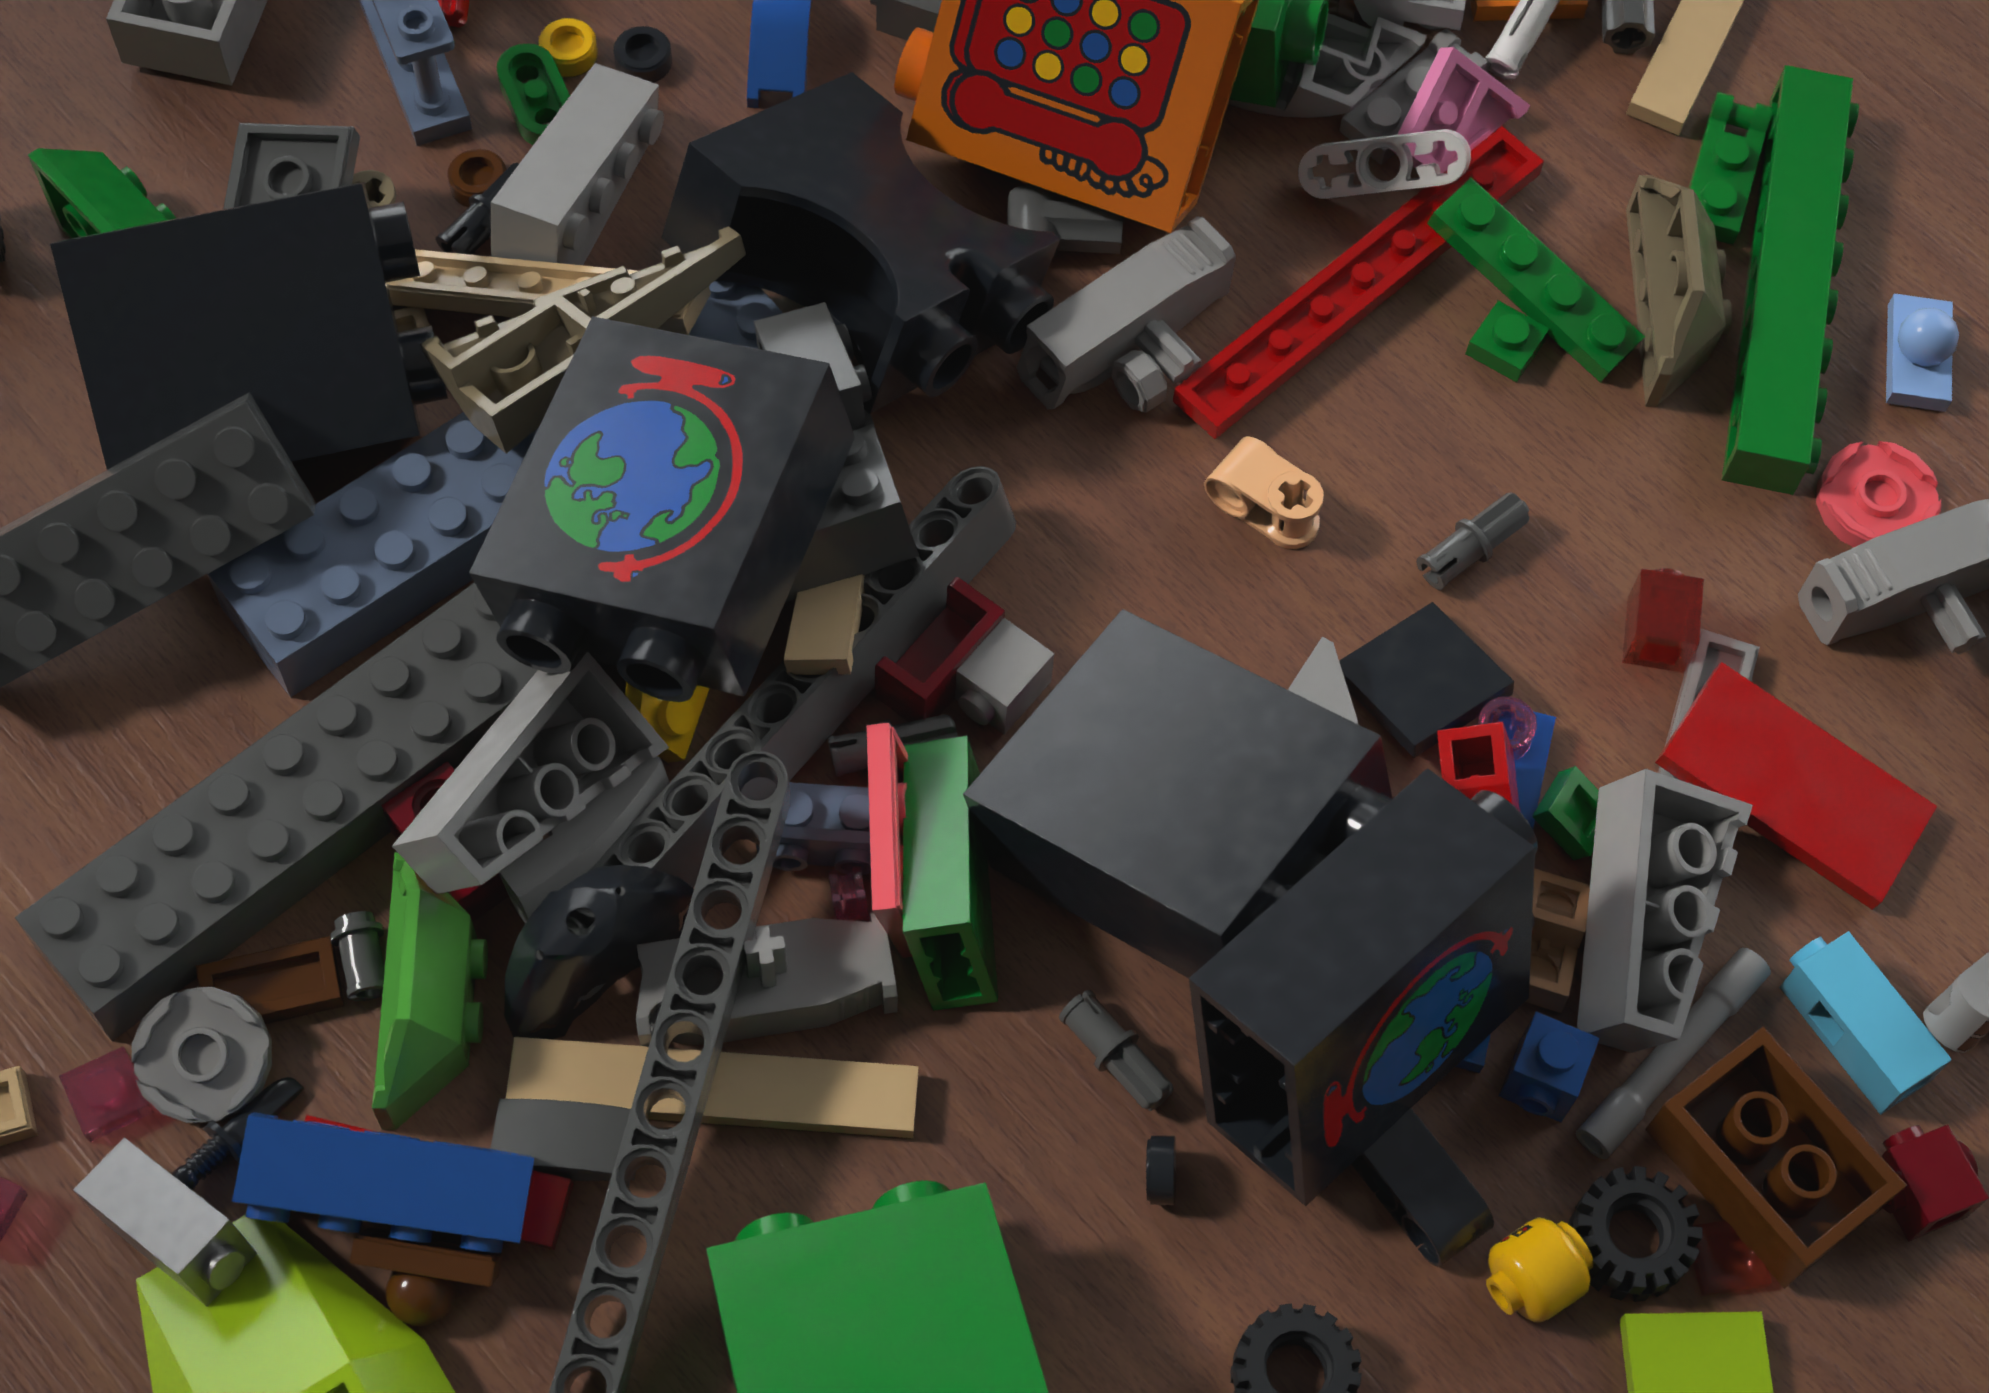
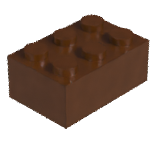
[1645,1027,1907,1289]

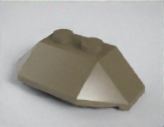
[1626,175,1732,407]

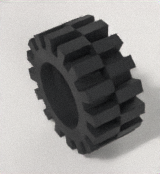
[1569,1166,1702,1302]

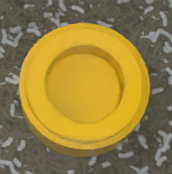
[539,18,598,77]

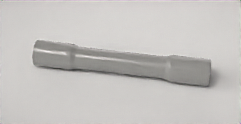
[1576,948,1771,1159]

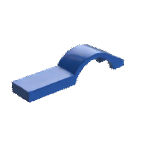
[747,0,812,108]

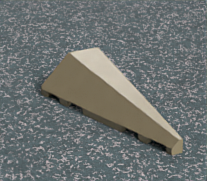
[420,226,746,454]

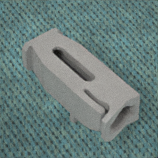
[1016,216,1236,409]
[1798,499,1989,654]
[636,912,898,1047]

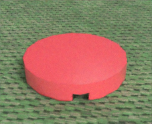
[1816,441,1941,548]

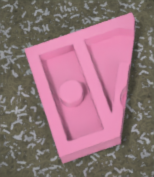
[1390,47,1530,173]

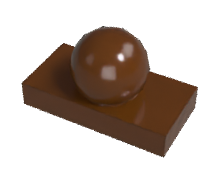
[349,1228,503,1327]

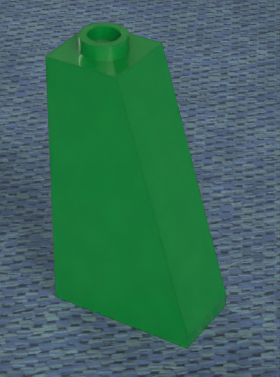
[903,736,998,1011]

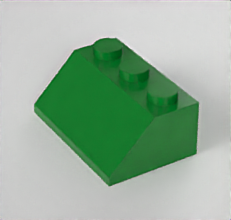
[28,148,176,239]

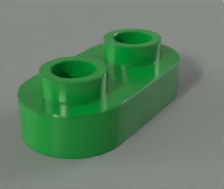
[497,43,570,145]

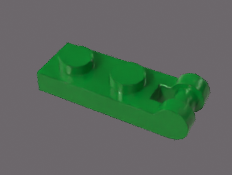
[1689,92,1773,245]

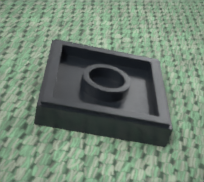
[1339,602,1514,758]

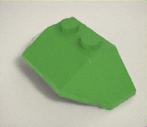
[372,853,488,1130]

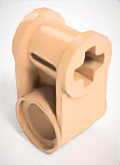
[1204,436,1324,549]

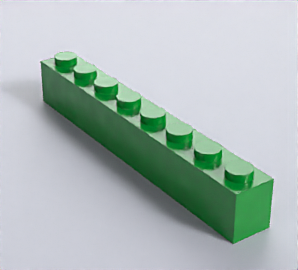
[1722,65,1859,495]

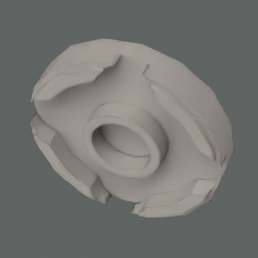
[131,987,272,1123]

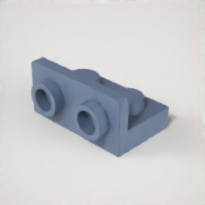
[756,782,871,876]

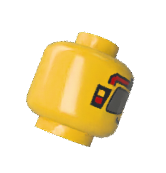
[1486,1217,1593,1323]

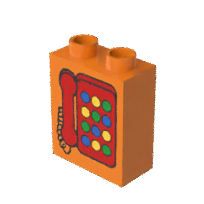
[894,0,1260,233]

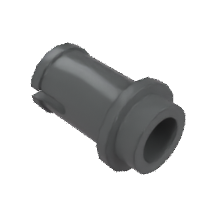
[330,911,385,1001]

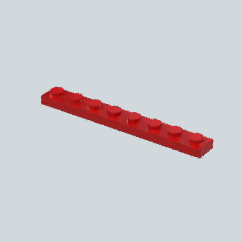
[1173,126,1544,439]

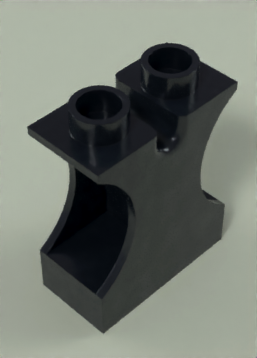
[661,72,1060,414]

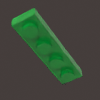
[1427,178,1645,383]

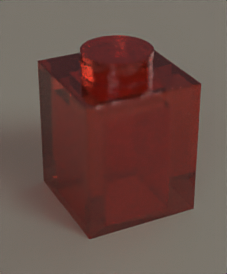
[1622,568,1704,673]

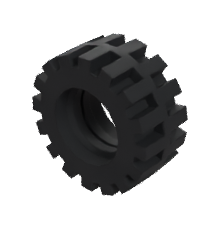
[1230,1303,1362,1393]

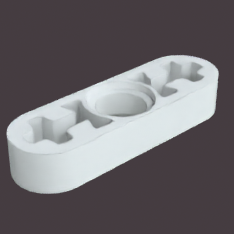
[1298,129,1471,199]

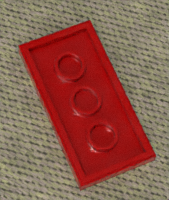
[1655,662,1937,910]

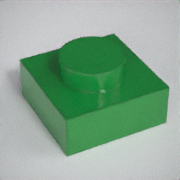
[1465,300,1550,383]
[1532,766,1599,860]

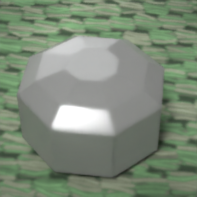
[1112,350,1167,413]

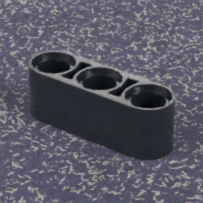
[1351,1108,1494,1267]

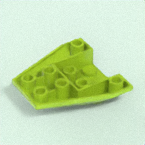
[136,1214,455,1393]

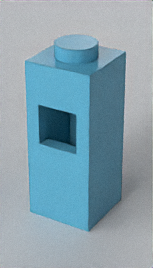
[1780,931,1952,1115]

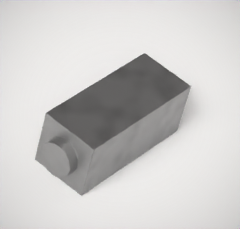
[73,1137,258,1306]

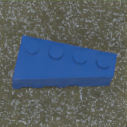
[232,1112,534,1253]

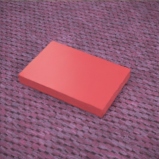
[867,723,912,958]

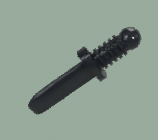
[172,1077,304,1190]

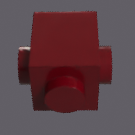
[1881,1124,1989,1242]

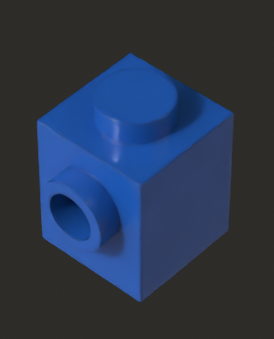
[1498,1011,1600,1122]

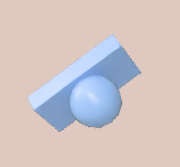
[1886,293,1959,412]

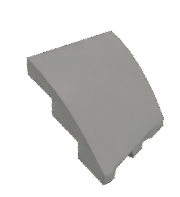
[1228,13,1426,118]

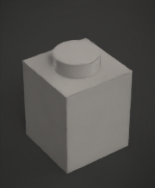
[955,618,1054,735]

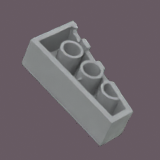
[491,63,664,265]
[392,652,669,894]
[1577,769,1753,1053]

